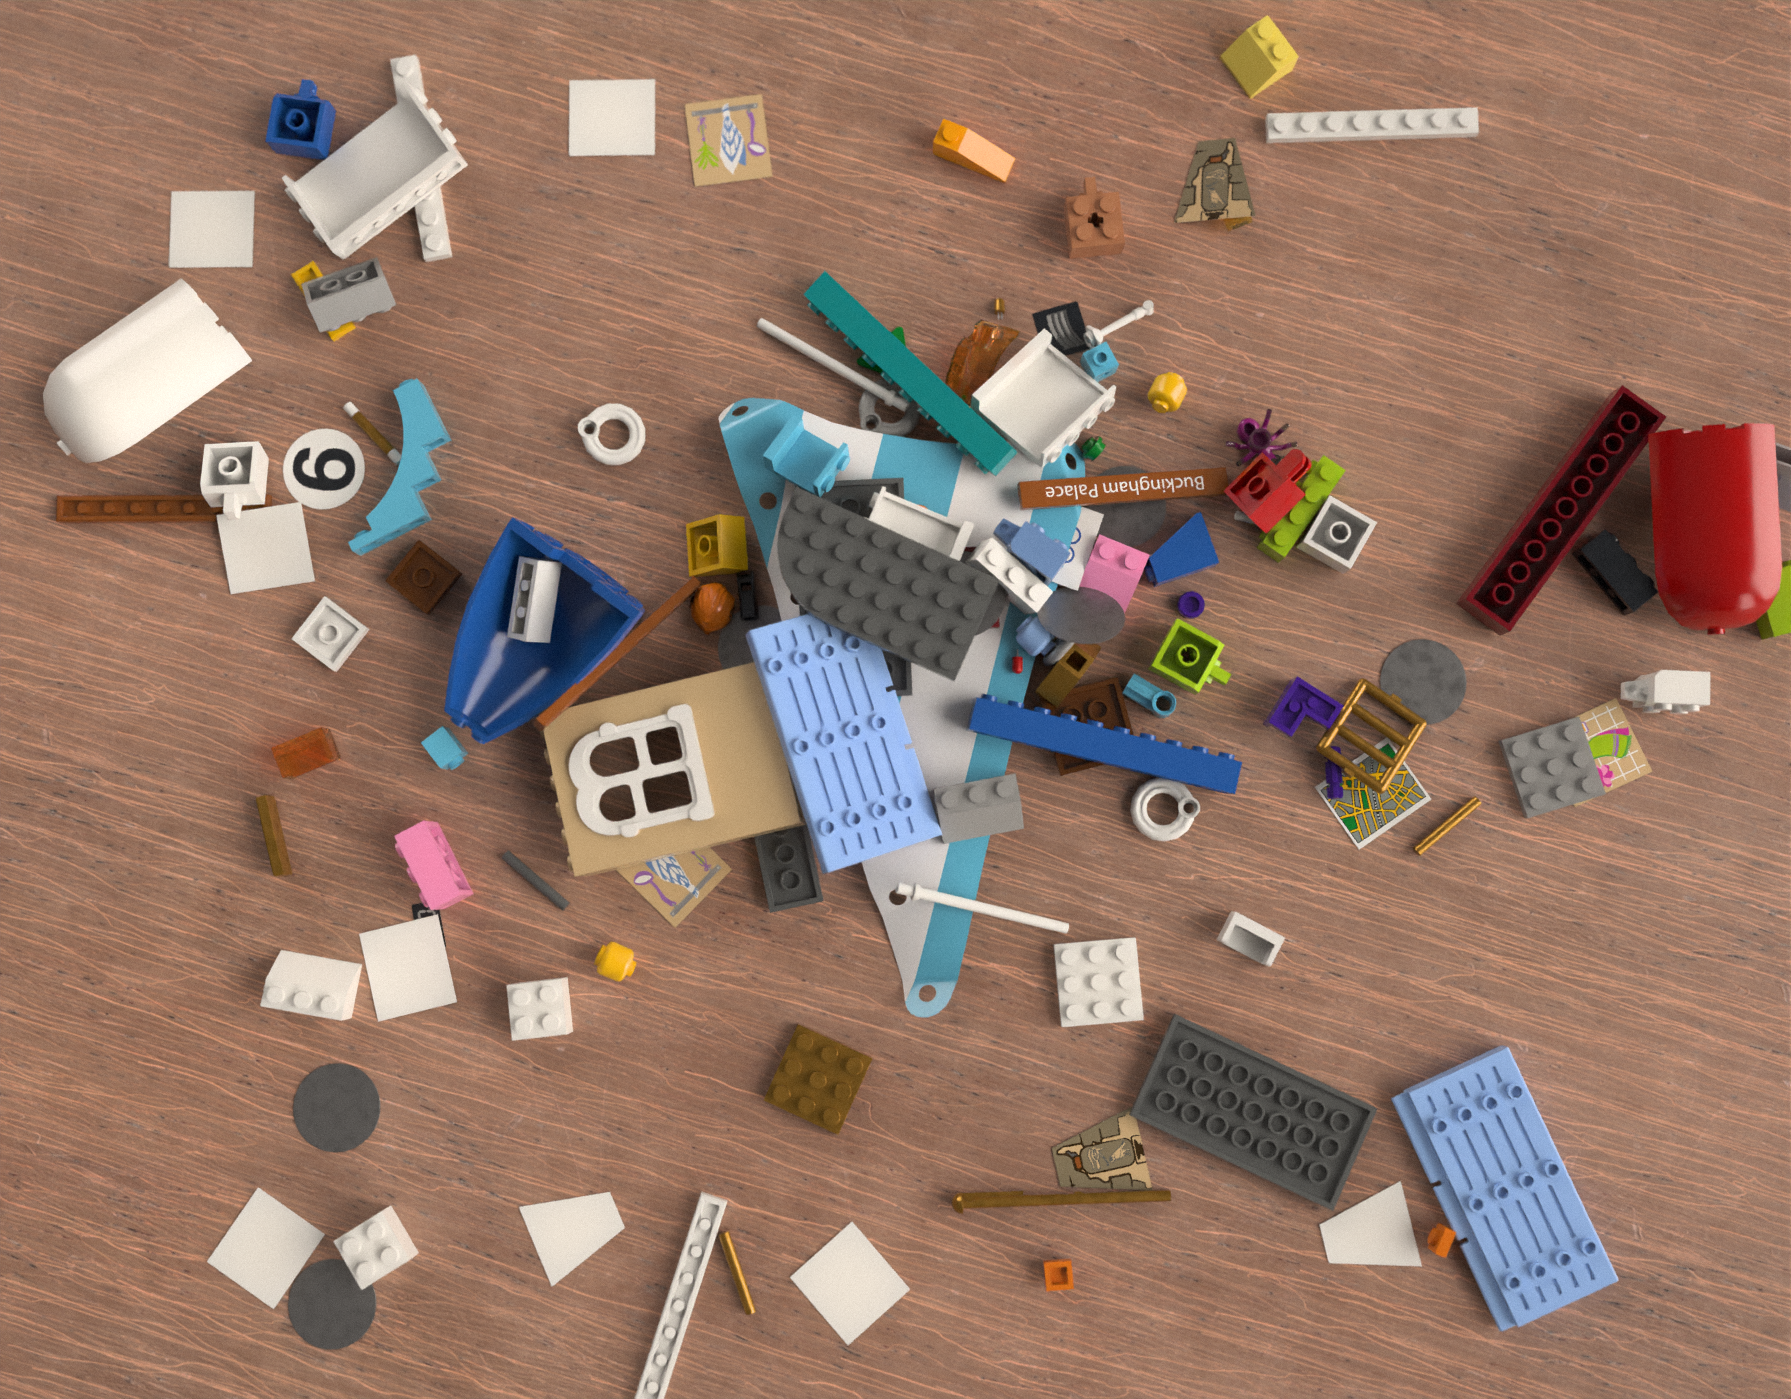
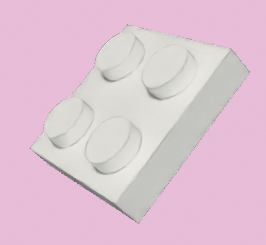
[292,596,370,672]

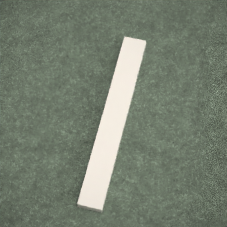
[634,1192,728,1399]

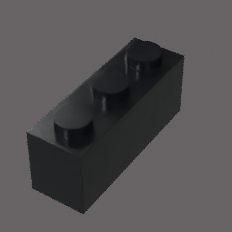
[1572,529,1658,616]

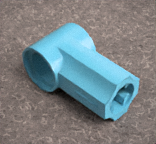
[1122,673,1176,718]

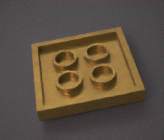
[764,1023,873,1135]

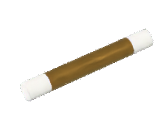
[343,402,402,466]

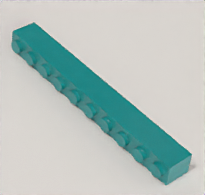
[803,271,1018,476]

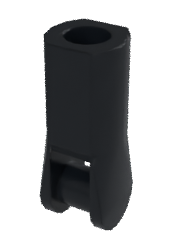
[737,571,759,621]

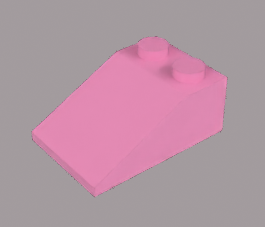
[1079,534,1149,614]

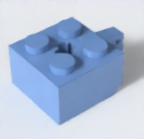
[993,518,1071,587]

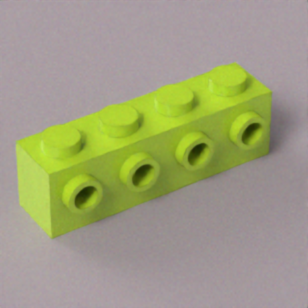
[1256,455,1346,563]

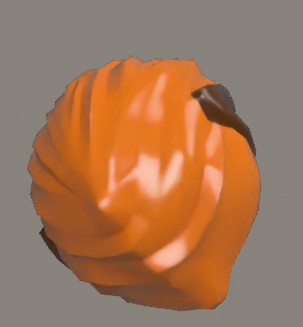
[689,582,735,635]

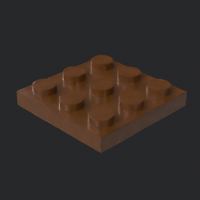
[1039,677,1134,776]

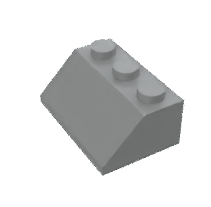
[302,257,396,332]
[933,773,1024,844]

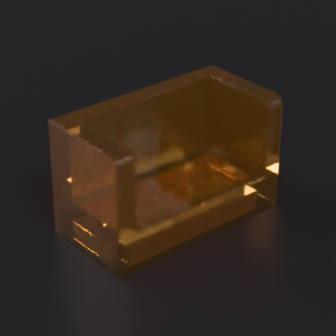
[271,727,341,779]

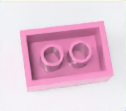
[394,821,473,910]

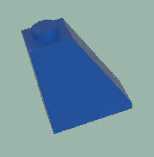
[1144,512,1219,587]

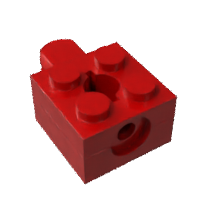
[1224,449,1312,533]

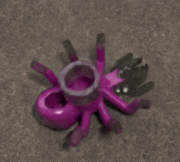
[1225,409,1298,467]

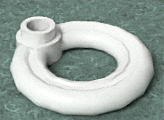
[578,404,645,465]
[1130,777,1200,842]

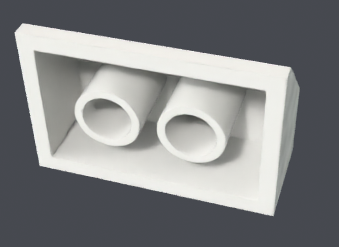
[260,950,362,1021]

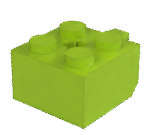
[1148,618,1232,695]

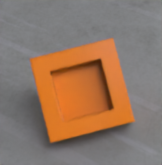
[1428,1222,1456,1258]
[1043,1258,1074,1291]

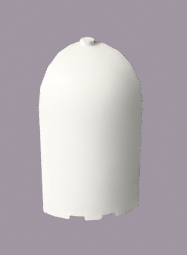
[43,279,252,463]

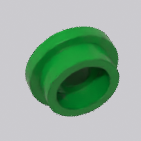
[1081,436,1106,461]

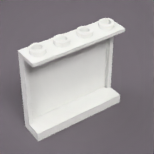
[970,329,1116,468]
[864,486,975,561]

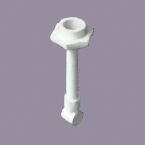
[1083,300,1154,348]

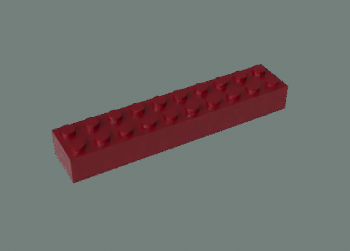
[1456,385,1666,636]

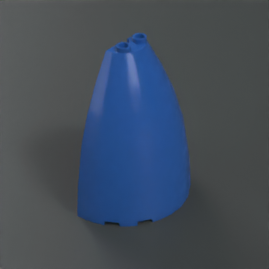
[444,517,646,744]

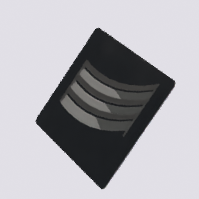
[1032,301,1091,356]

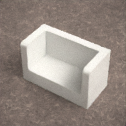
[1217,911,1285,967]

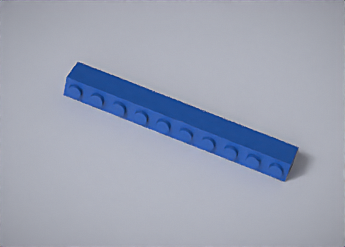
[966,694,1242,794]

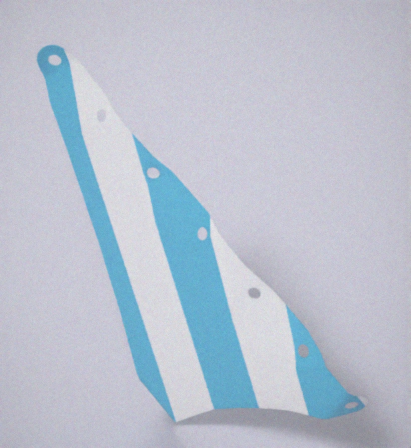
[719,398,1085,1018]

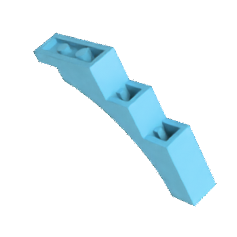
[348,379,452,556]

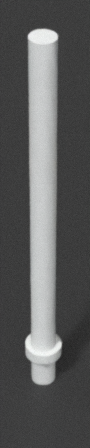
[757,318,910,412]
[896,882,1069,934]

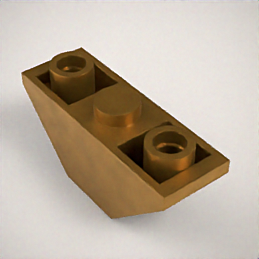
[1034,643,1102,709]

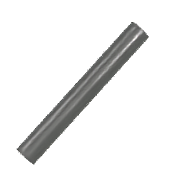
[501,850,570,911]

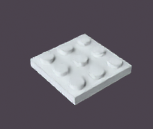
[1053,937,1144,1027]

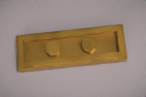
[255,795,293,877]

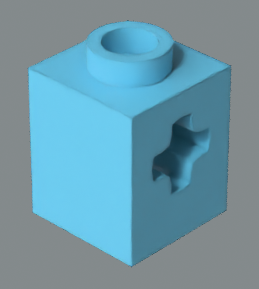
[1080,342,1119,382]
[421,726,468,770]

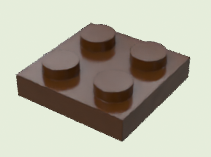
[385,540,463,615]

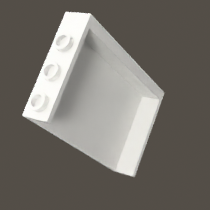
[282,82,468,260]

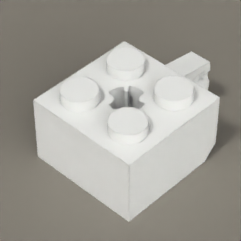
[200,441,269,520]
[1620,670,1710,714]

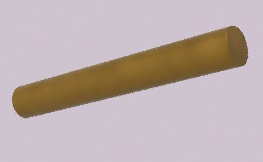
[1412,796,1482,856]
[719,1231,756,1315]

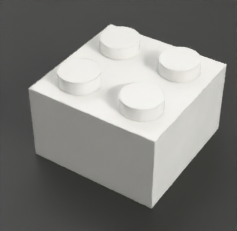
[1297,495,1377,574]
[507,977,573,1041]
[333,1206,418,1290]

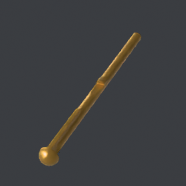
[952,1190,1171,1214]

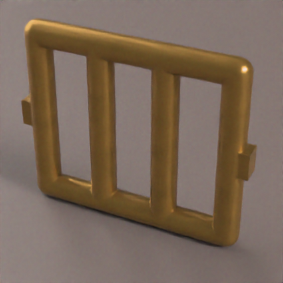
[1316,678,1427,794]

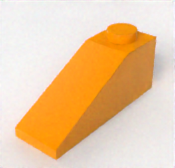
[933,118,1015,183]

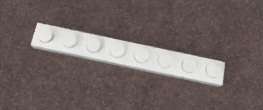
[390,55,452,262]
[1265,108,1479,143]

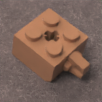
[1064,177,1125,259]

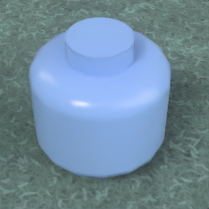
[1015,616,1056,656]

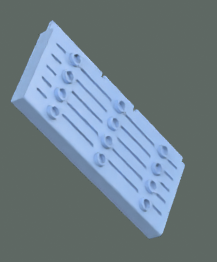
[745,614,942,874]
[1391,1045,1619,1332]

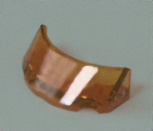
[945,320,1020,424]

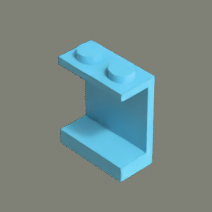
[763,414,850,498]

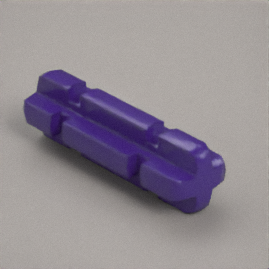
[1325,746,1344,800]

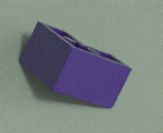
[1263,676,1344,738]

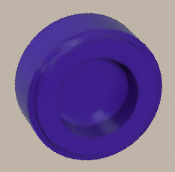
[1177,591,1205,619]

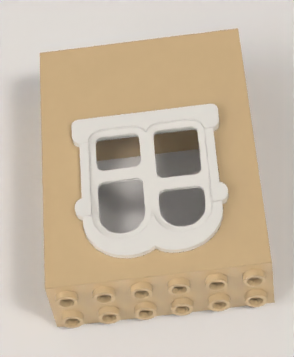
[540,662,806,877]

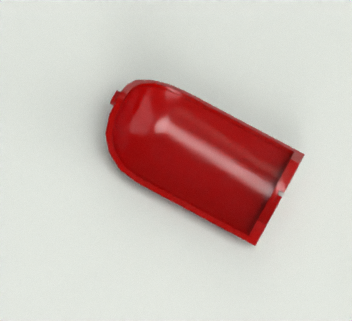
[1648,423,1782,635]

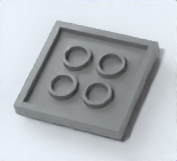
[1498,717,1606,818]

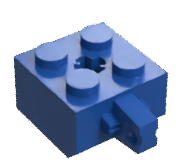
[265,79,336,160]

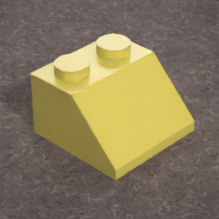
[1220,15,1299,99]

